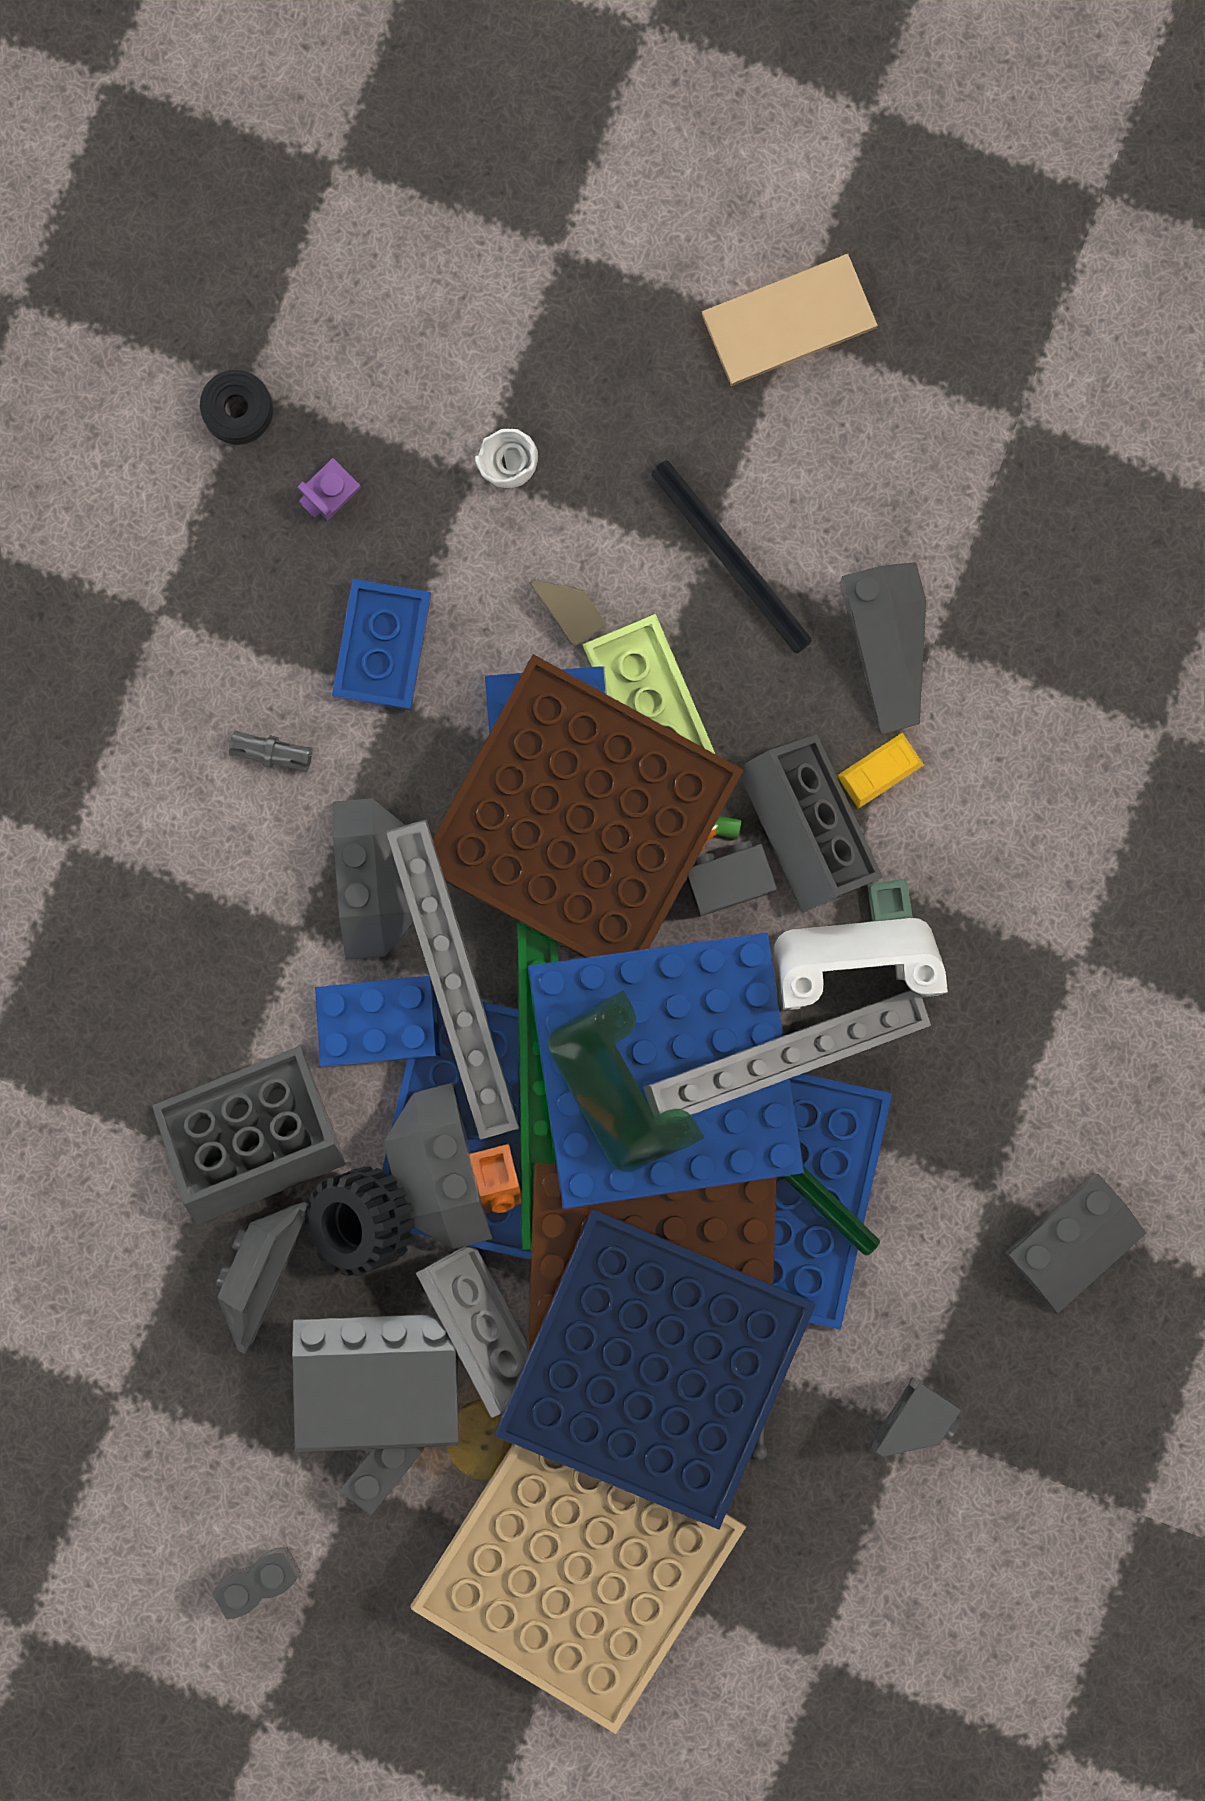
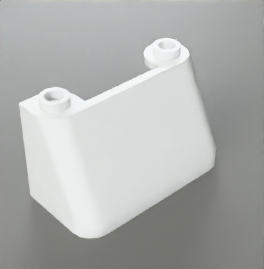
[774,918,948,1011]

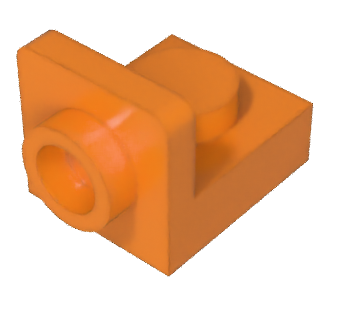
[470,1144,521,1213]

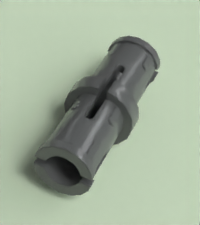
[229,730,313,773]

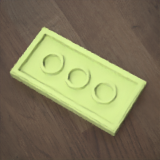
[583,614,715,754]

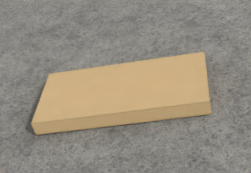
[702,254,878,386]

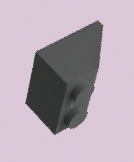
[870,1378,962,1457]

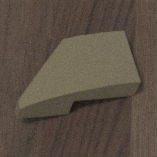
[529,579,607,647]

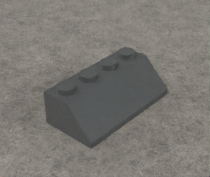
[739,734,883,913]

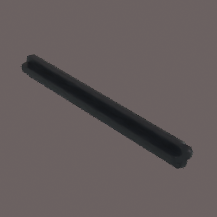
[652,460,812,653]

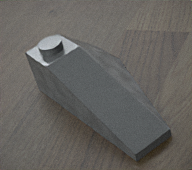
[839,562,926,735]

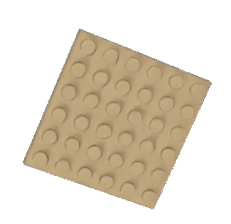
[411,1444,746,1734]

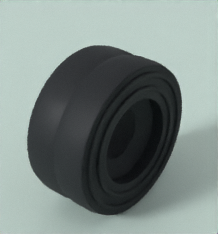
[200,370,273,445]

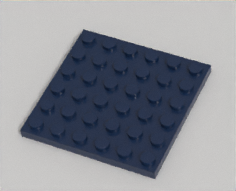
[494,1208,816,1530]

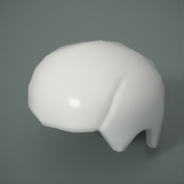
[475,429,538,489]

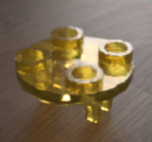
[447,1399,512,1480]

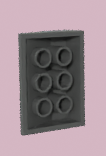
[152,1046,346,1225]
[292,1314,459,1452]

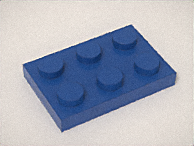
[332,579,432,711]
[315,975,440,1068]

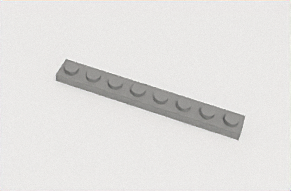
[387,819,519,1140]
[643,990,931,1126]

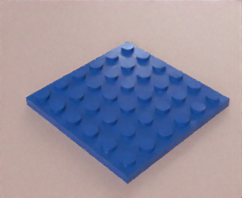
[528,933,804,1209]

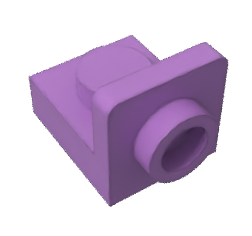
[297,458,361,521]

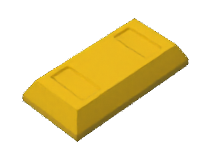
[837,732,924,809]

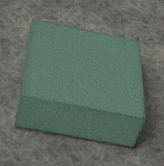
[867,878,913,922]

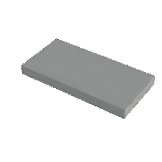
[416,1245,528,1418]

